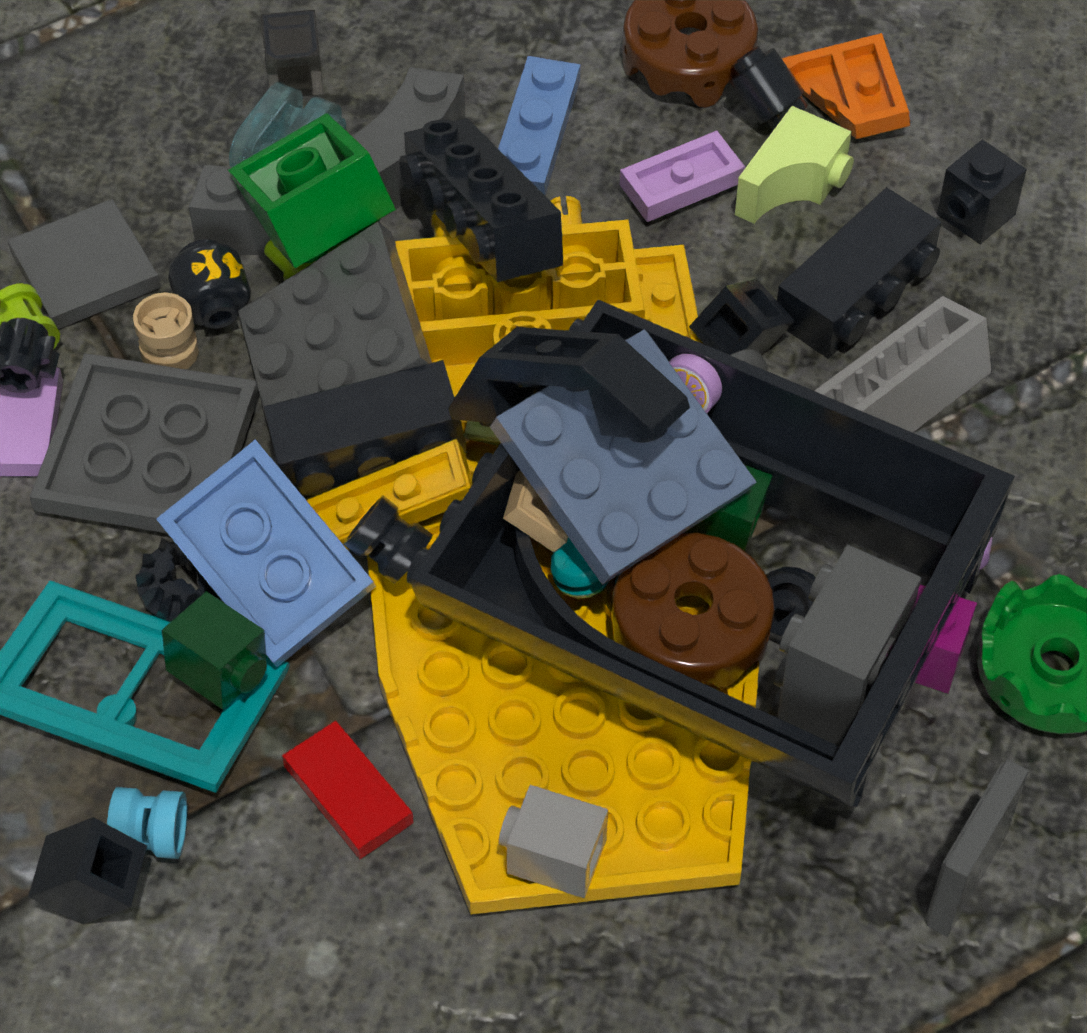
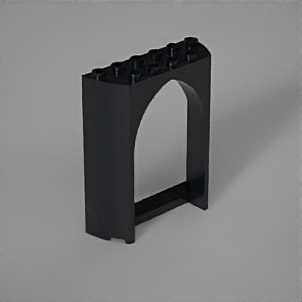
[407,300,1015,807]

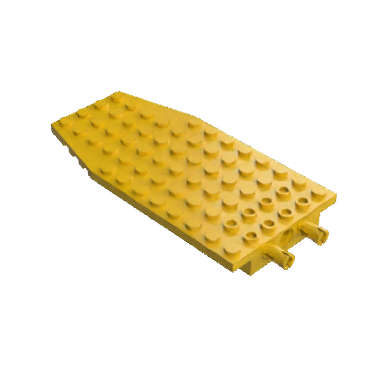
[367,196,759,915]

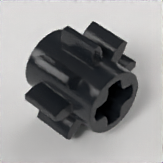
[0,318,60,393]

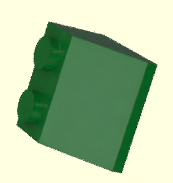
[228,113,396,268]

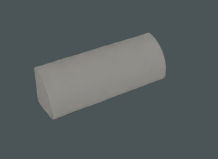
[814,296,992,433]

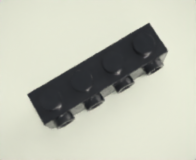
[399,118,563,283]

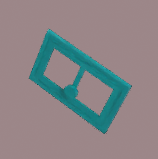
[0,580,290,793]

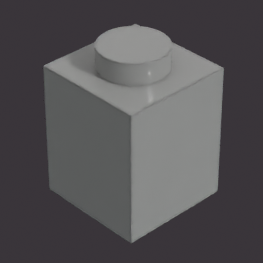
[499,785,608,898]

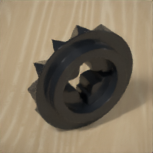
[135,538,224,622]

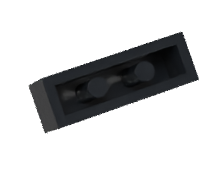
[777,187,942,359]
[264,360,467,496]

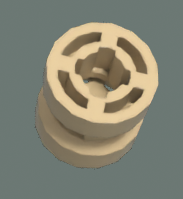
[133,292,199,369]

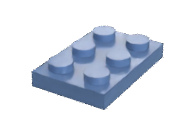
[156,439,376,667]

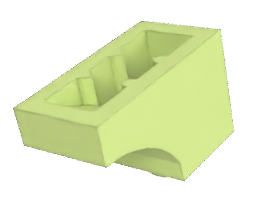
[735,106,854,224]

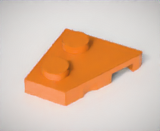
[782,33,910,139]

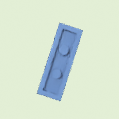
[498,56,581,195]

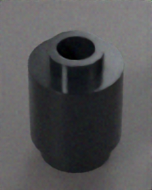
[729,46,808,132]

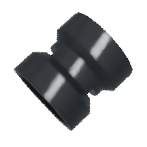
[344,495,433,584]

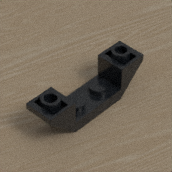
[448,327,690,443]

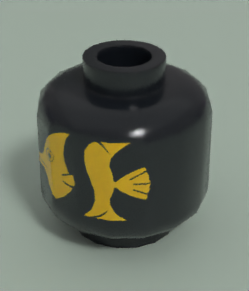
[168,239,251,329]

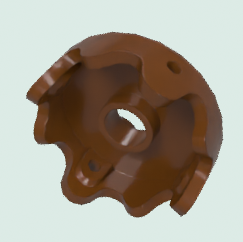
[622,0,758,108]
[610,533,774,688]

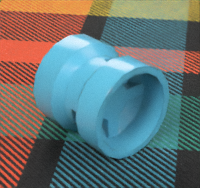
[107,787,187,859]

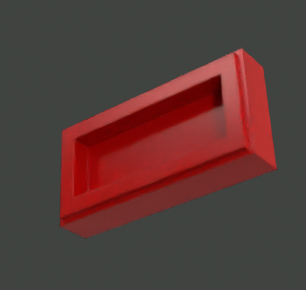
[282,720,414,859]

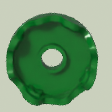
[976,574,1087,734]

